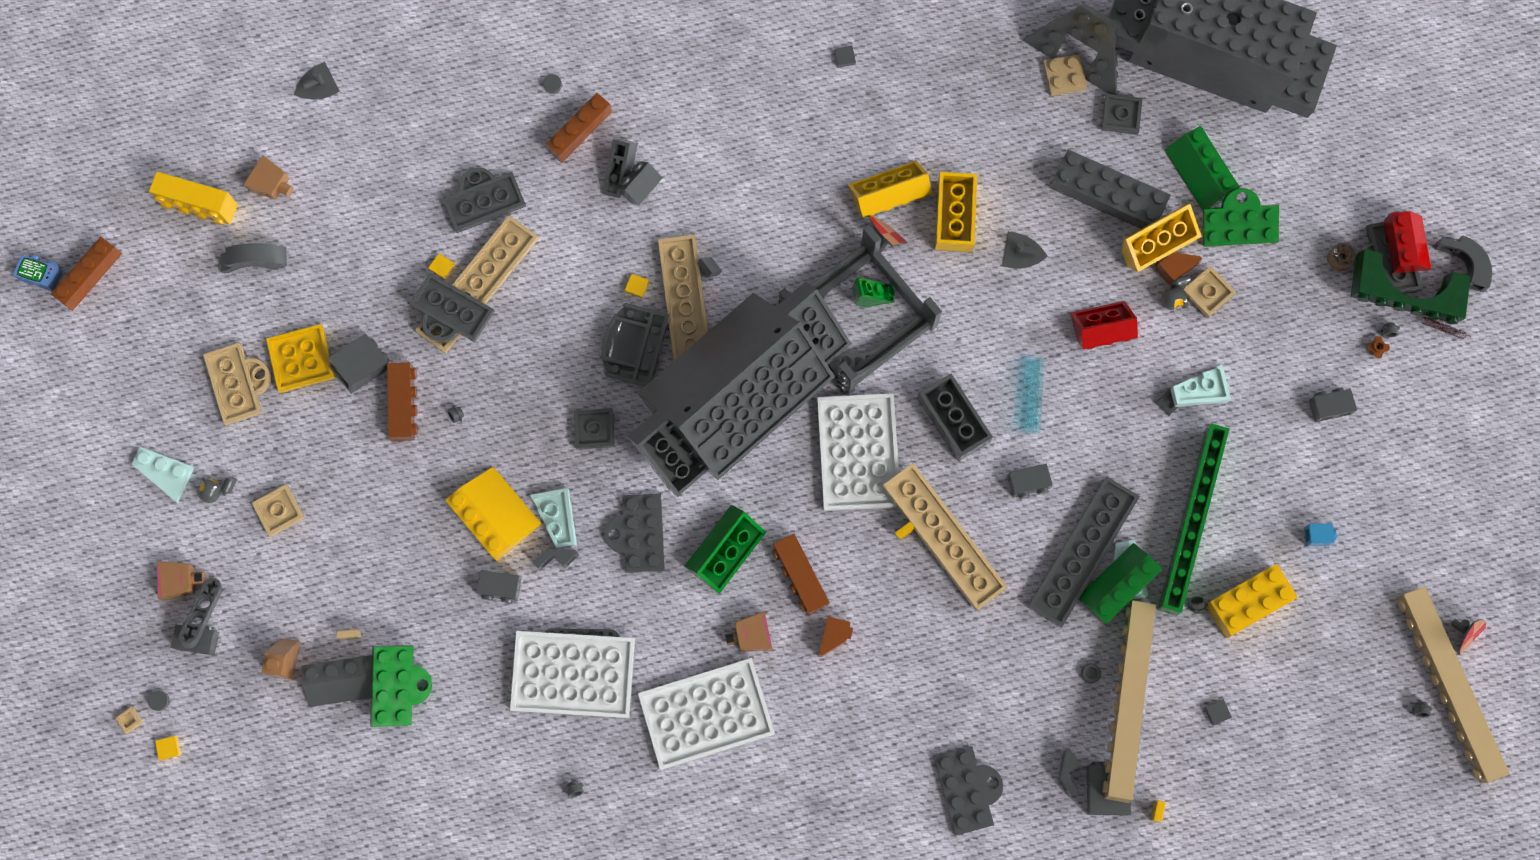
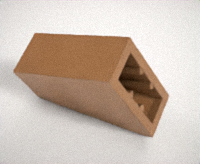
[261,638,300,680]

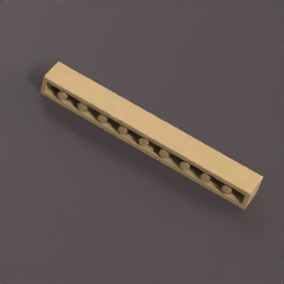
[1398,586,1510,783]
[1102,600,1156,803]

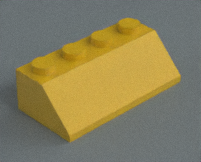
[847,160,932,218]
[1122,203,1202,272]

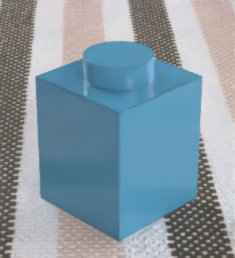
[1304,523,1337,546]

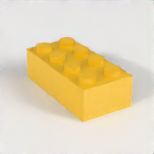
[149,171,238,225]
[935,172,977,252]
[1207,564,1298,638]

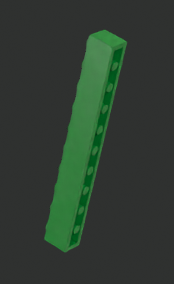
[1158,423,1230,616]

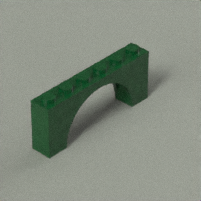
[1350,249,1471,324]

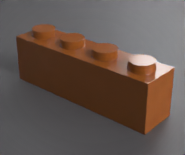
[546,93,612,163]
[51,236,122,311]
[387,362,418,442]
[772,534,830,616]

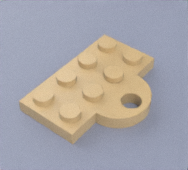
[203,342,271,426]

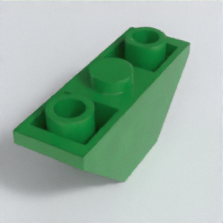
[852,278,895,307]

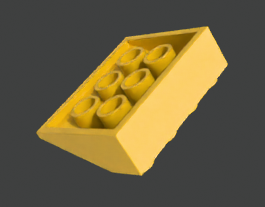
[445,467,542,561]

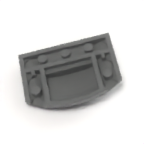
[602,303,670,386]

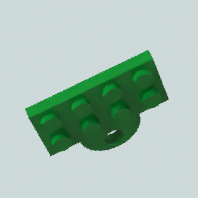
[1203,188,1279,247]
[370,645,432,727]

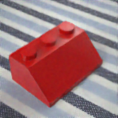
[1384,211,1431,273]
[1070,301,1138,350]

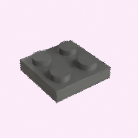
[1101,93,1143,135]
[574,408,615,450]

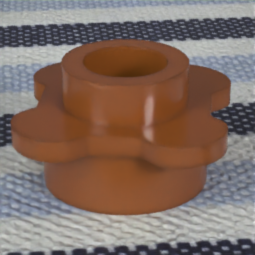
[1367,336,1390,358]

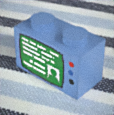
[13,255,63,291]

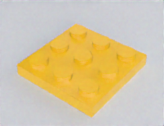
[266,324,336,393]

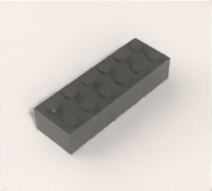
[1050,149,1171,229]

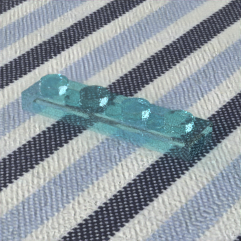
[1021,357,1044,434]

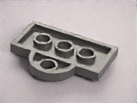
[443,167,526,233]
[1358,222,1423,294]
[409,273,495,343]
[605,494,665,573]
[934,746,1003,836]

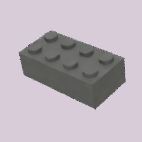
[917,373,993,462]

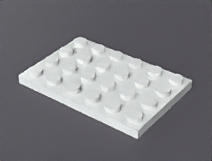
[817,393,899,511]
[510,631,635,718]
[638,658,775,770]

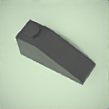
[602,139,638,198]

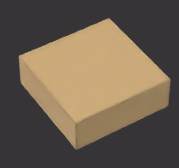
[337,629,361,641]
[115,706,144,734]

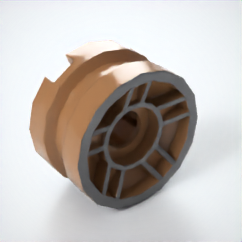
[1327,242,1357,272]

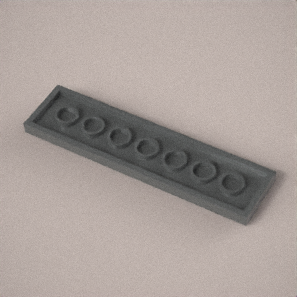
[1027,476,1140,628]

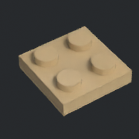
[1043,54,1087,96]
[1183,266,1237,318]
[252,484,305,537]

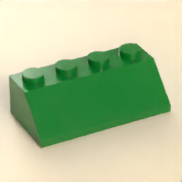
[1165,126,1240,210]
[684,505,766,594]
[1079,543,1163,626]

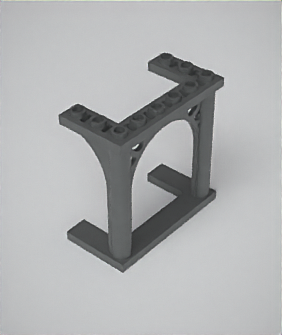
[778,224,942,394]

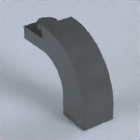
[1435,235,1492,292]
[220,243,287,273]

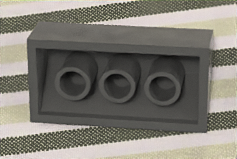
[301,655,372,707]

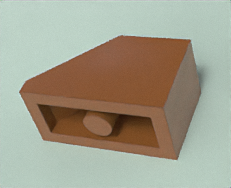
[1155,252,1202,286]
[818,616,853,657]

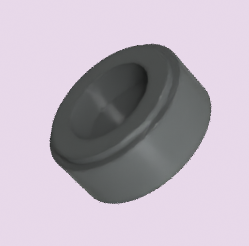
[543,74,562,94]
[1081,663,1101,684]
[148,691,170,711]

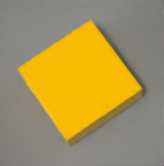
[428,253,455,280]
[625,274,649,299]
[895,521,915,540]
[155,736,180,761]
[1150,800,1166,822]

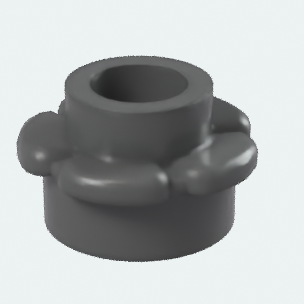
[1381,322,1400,338]
[447,405,464,423]
[1188,596,1208,614]
[1412,702,1432,718]
[564,781,584,798]

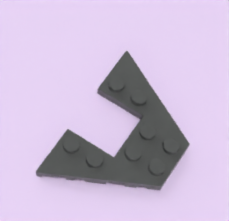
[1023,3,1119,95]

